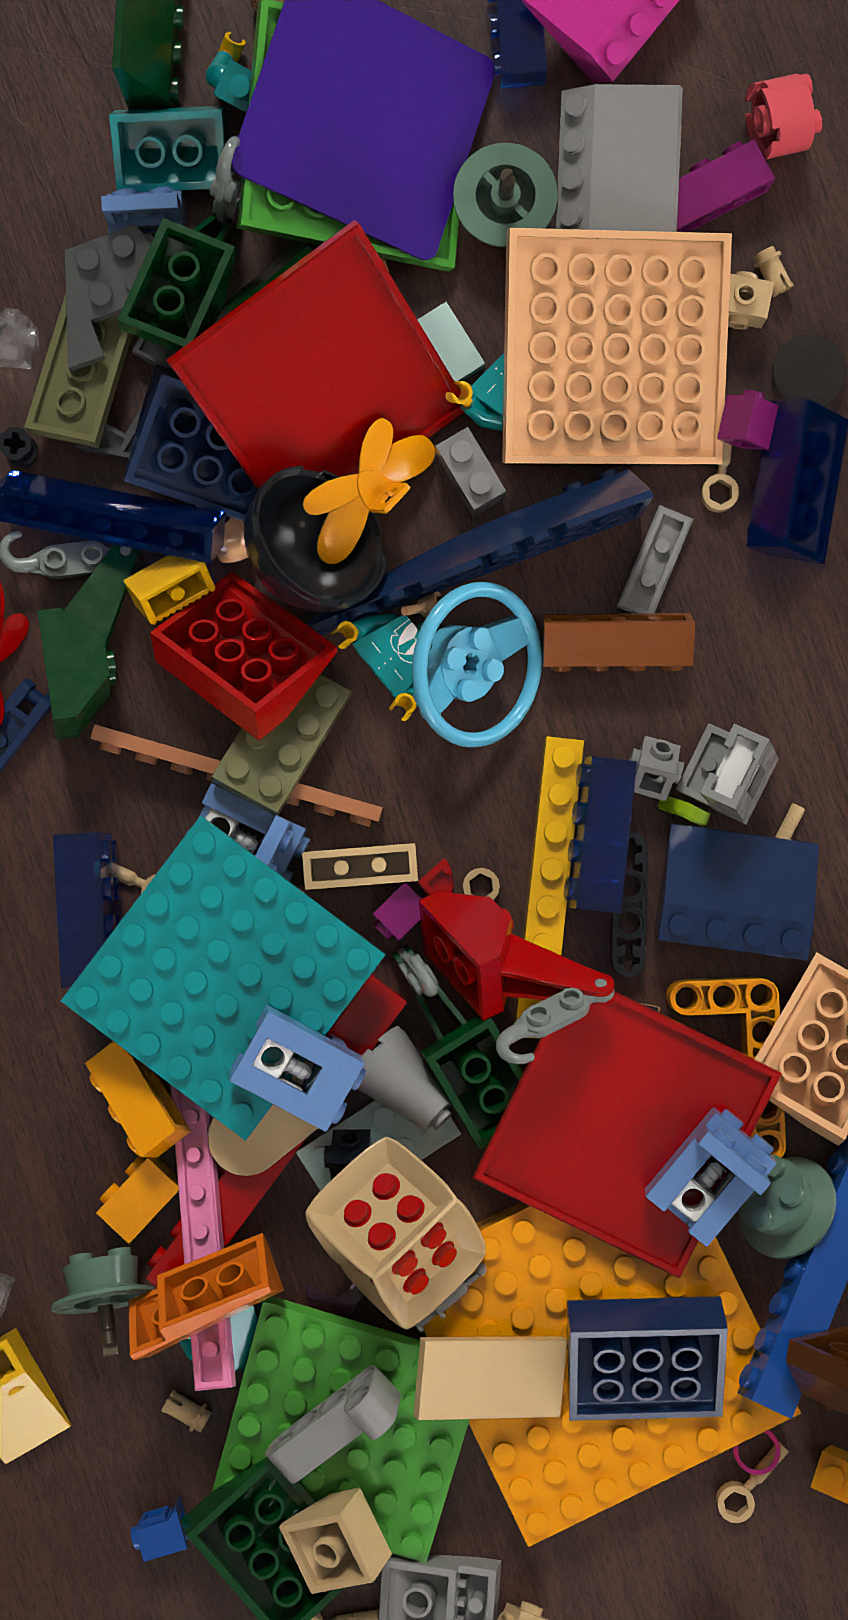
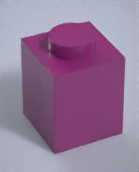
[717,390,778,450]
[373,882,422,940]

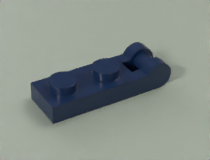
[0,678,52,774]

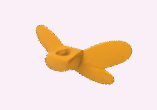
[303,418,435,564]

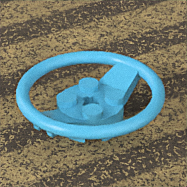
[412,582,542,747]

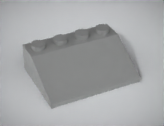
[556,84,683,232]

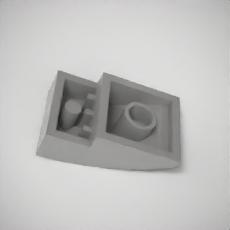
[379,1555,501,1620]

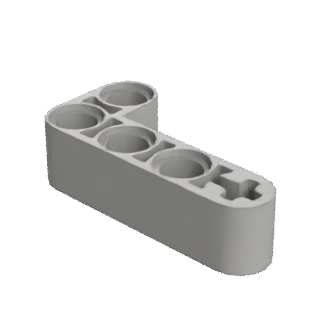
[265,1365,401,1484]

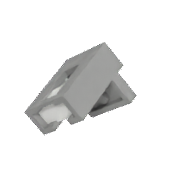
[676,723,779,825]

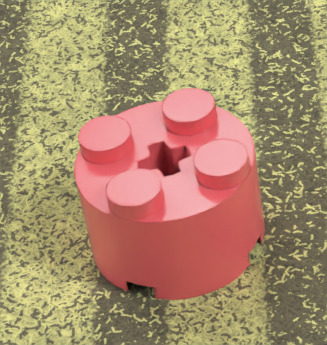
[745,73,822,160]

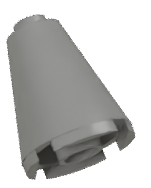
[357,1026,452,1130]

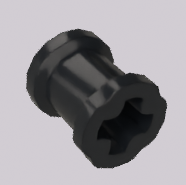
[0,427,39,468]

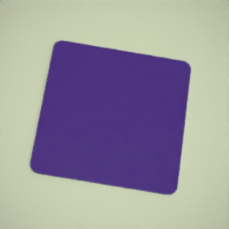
[231,0,495,261]

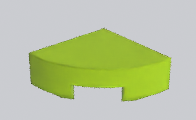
[657,796,711,827]

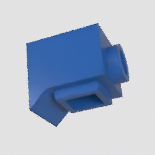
[130,1495,189,1562]

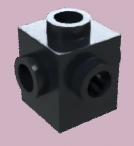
[324,1129,372,1180]

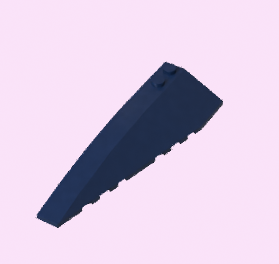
[306,468,654,635]

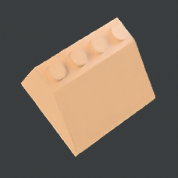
[755,952,848,1146]

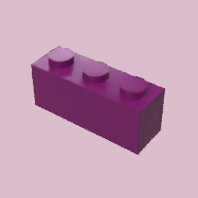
[677,139,775,232]

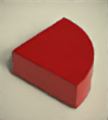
[417,858,454,896]

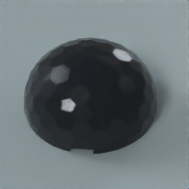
[244,466,387,613]

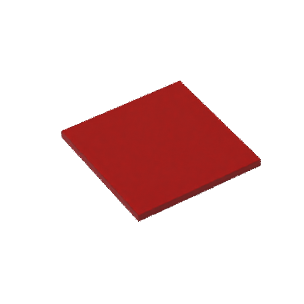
[166,220,464,490]
[473,991,782,1279]

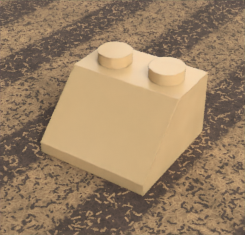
[279,1487,392,1594]

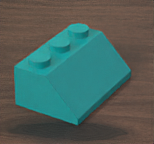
[109,106,228,192]

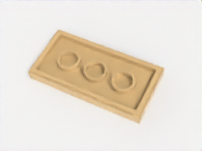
[413,1336,567,1420]

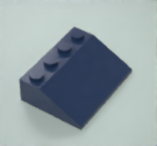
[123,364,257,522]
[654,823,819,960]
[567,1296,728,1421]

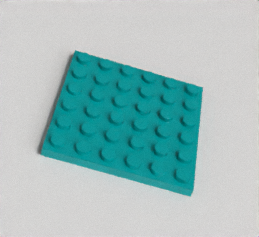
[61,816,386,1141]

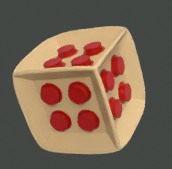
[305,1137,486,1329]

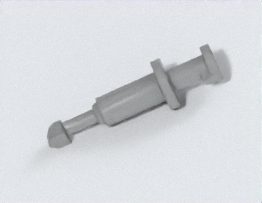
[415,1263,487,1333]

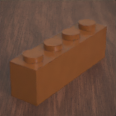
[542,613,695,672]

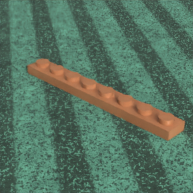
[90,724,383,827]

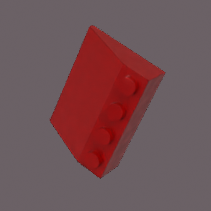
[150,571,337,741]

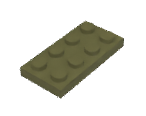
[24,294,133,448]
[211,674,351,816]

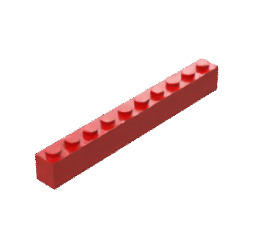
[146,973,408,1287]

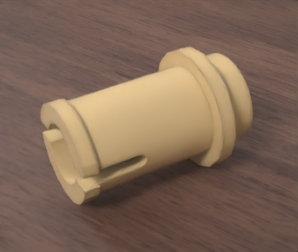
[753,246,794,297]
[161,1389,212,1433]

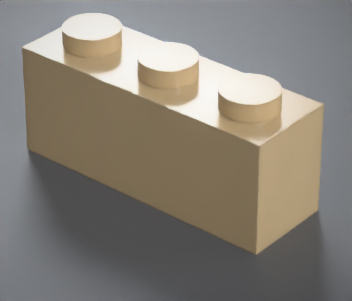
[302,843,418,890]

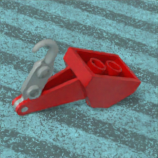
[419,891,615,1064]

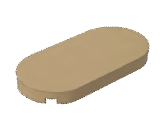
[208,1059,318,1176]

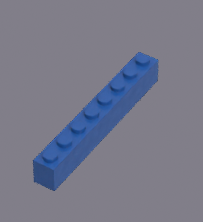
[737,1135,848,1419]

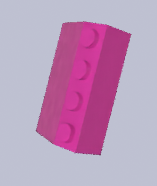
[521,0,679,84]

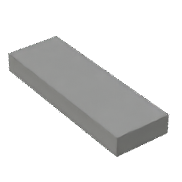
[616,505,693,613]

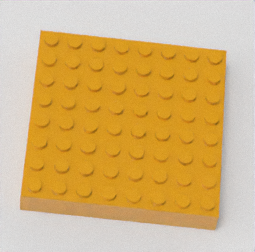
[423,1202,801,1547]

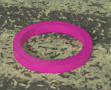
[733,1430,781,1475]

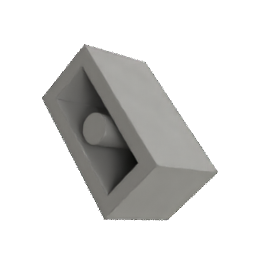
[435,427,506,518]

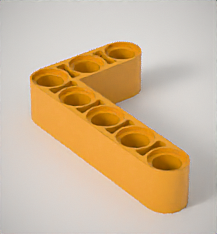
[665,976,786,1158]

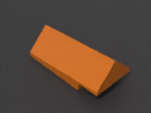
[129,1233,284,1360]

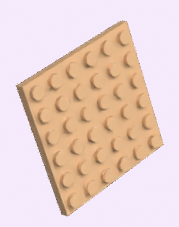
[502,228,732,464]

